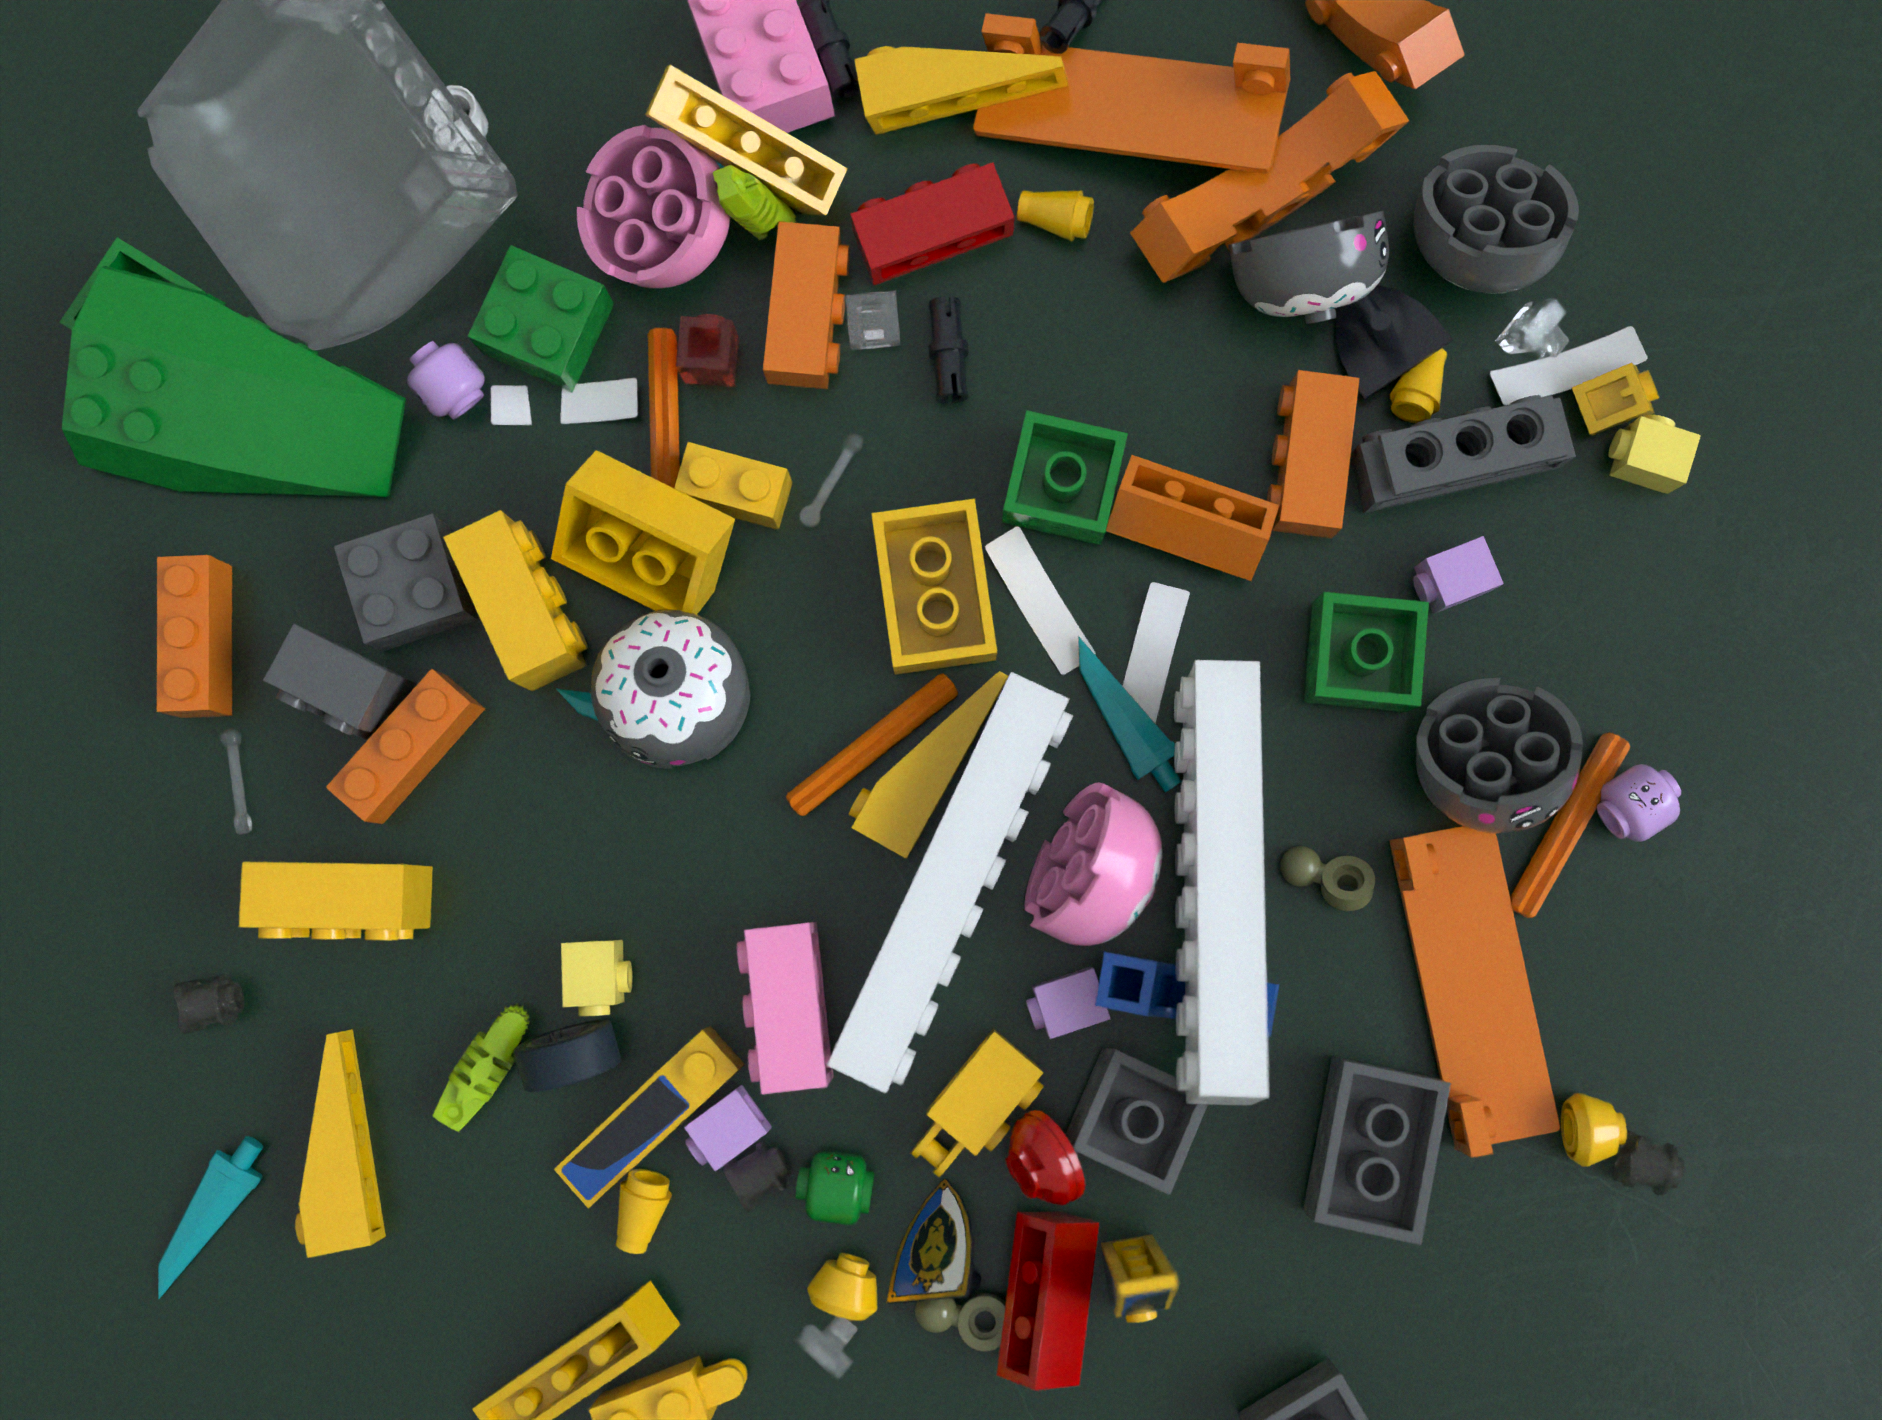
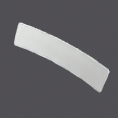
[1490,326,1647,405]
[491,378,638,425]
[985,527,1095,675]
[1123,582,1190,724]

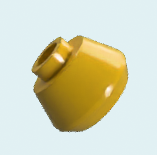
[1561,1093,1627,1167]
[807,1253,878,1321]

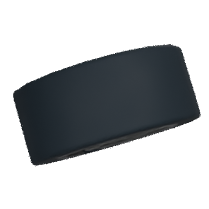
[514,1019,622,1092]

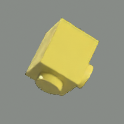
[1609,415,1701,494]
[561,940,633,1016]

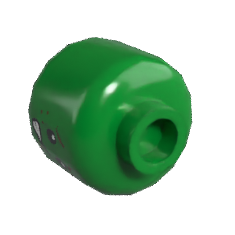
[796,1151,874,1225]

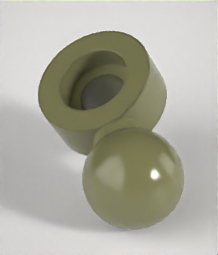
[1280,846,1375,911]
[915,1293,1006,1351]

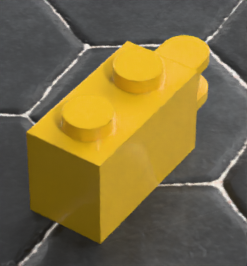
[910,1028,1044,1177]
[589,1356,747,1420]

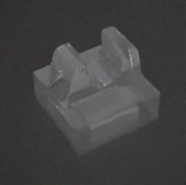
[845,291,901,350]
[1496,298,1569,359]
[795,1316,858,1379]

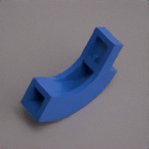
[1095,952,1280,1037]

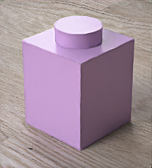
[1413,536,1504,614]
[1026,967,1110,1039]
[684,1085,772,1171]

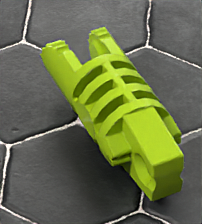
[713,165,796,240]
[432,1004,530,1132]

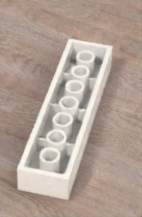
[1174,660,1268,1105]
[827,672,1073,1093]

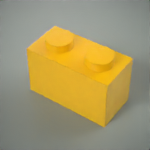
[674,442,792,530]

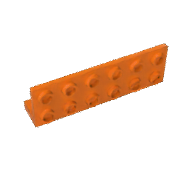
[973,13,1290,174]
[1389,826,1560,1158]

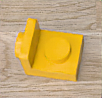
[1571,362,1659,435]

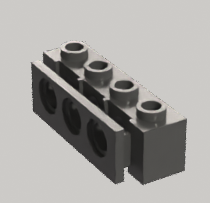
[1350,395,1576,513]

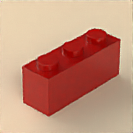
[850,162,1015,286]
[997,1211,1099,1390]

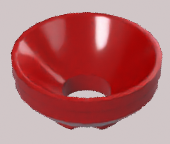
[1005,1110,1085,1205]

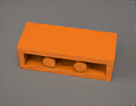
[763,221,850,389]
[1266,370,1360,538]
[1106,455,1279,581]
[157,555,232,718]
[326,669,485,824]

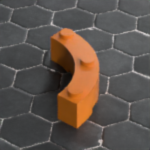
[1305,0,1465,89]
[1130,71,1409,283]

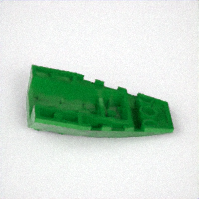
[62,266,406,497]

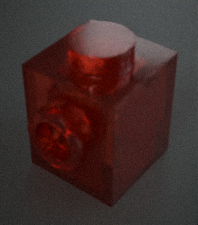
[676,314,739,387]

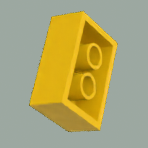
[551,450,735,614]
[871,499,997,675]
[443,510,588,691]
[239,862,433,940]

